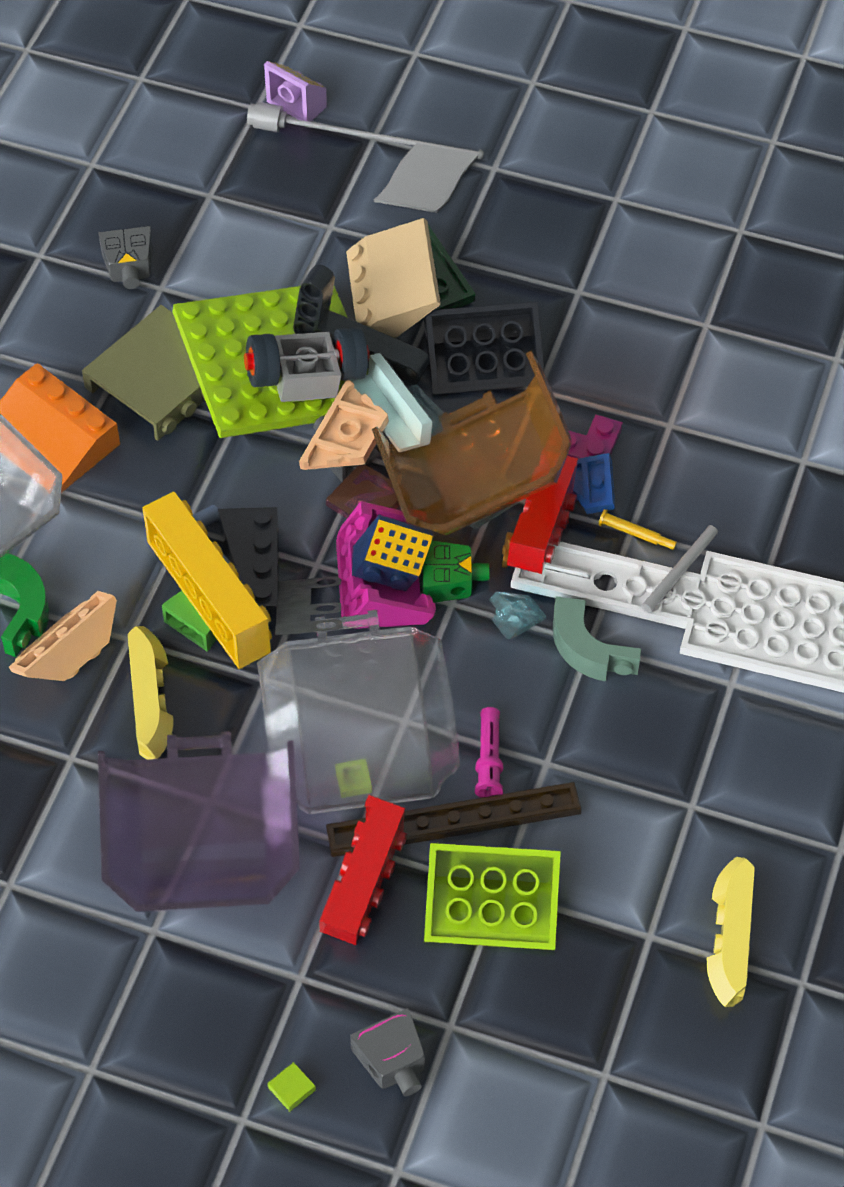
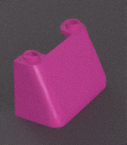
[336,501,436,629]

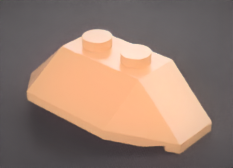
[9,591,117,681]

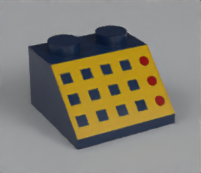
[352,515,433,591]

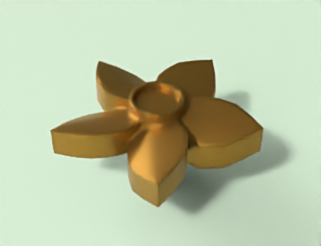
[502,532,513,568]

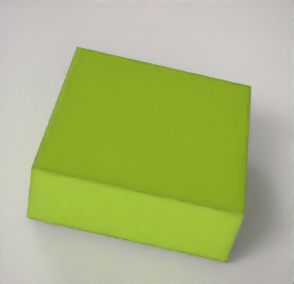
[268,1062,316,1112]

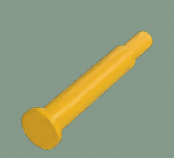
[598,509,677,550]

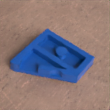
[573,453,616,514]

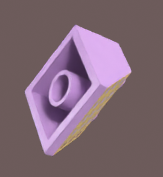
[264,61,327,122]

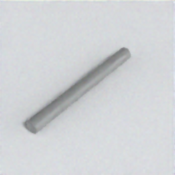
[642,525,718,613]

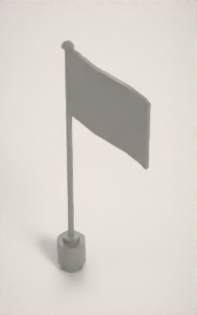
[247,102,484,213]

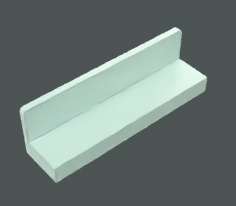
[351,353,432,452]

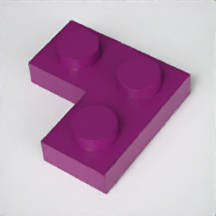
[550,414,623,459]

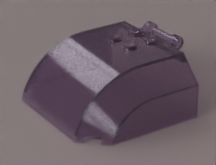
[98,732,300,912]

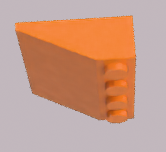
[0,363,120,496]

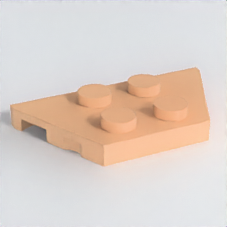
[299,380,389,470]

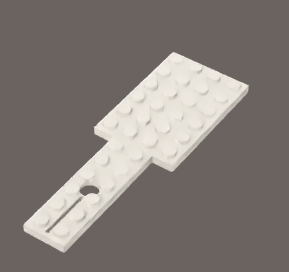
[511,542,844,693]

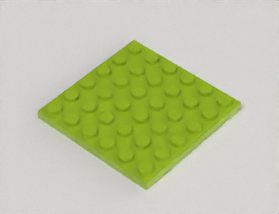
[172,286,369,438]

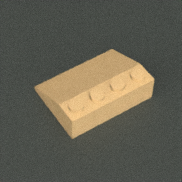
[346,218,441,338]

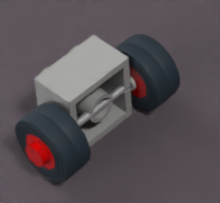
[244,327,369,402]

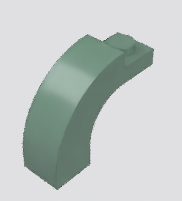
[552,596,641,681]

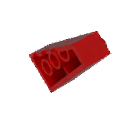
[507,450,578,574]
[319,795,408,945]

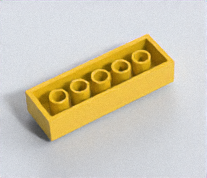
[142,491,272,669]

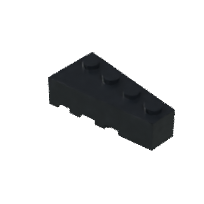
[218,507,279,626]

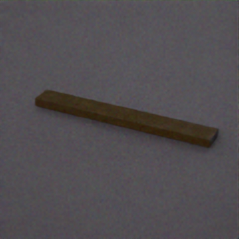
[326,782,582,857]

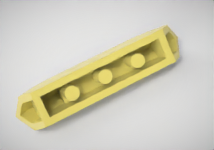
[128,626,173,761]
[707,857,755,1007]

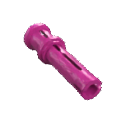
[475,707,503,798]

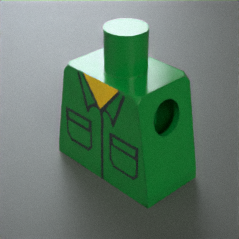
[423,541,489,603]

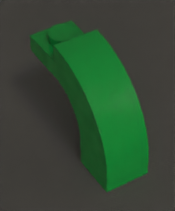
[0,551,49,657]

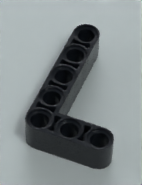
[293,265,430,386]

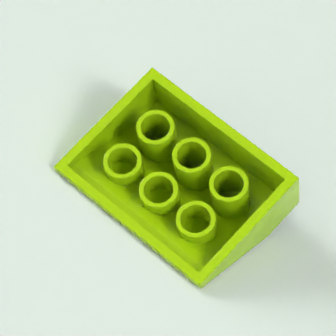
[424,843,561,950]

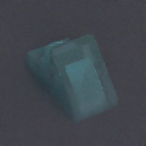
[489,591,547,639]

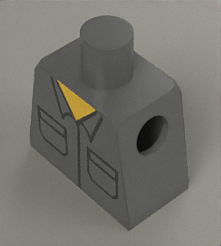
[98,226,153,289]

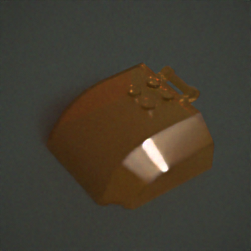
[372,351,572,536]

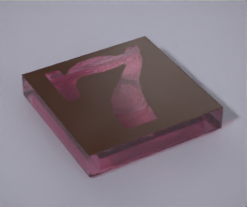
[326,464,408,518]

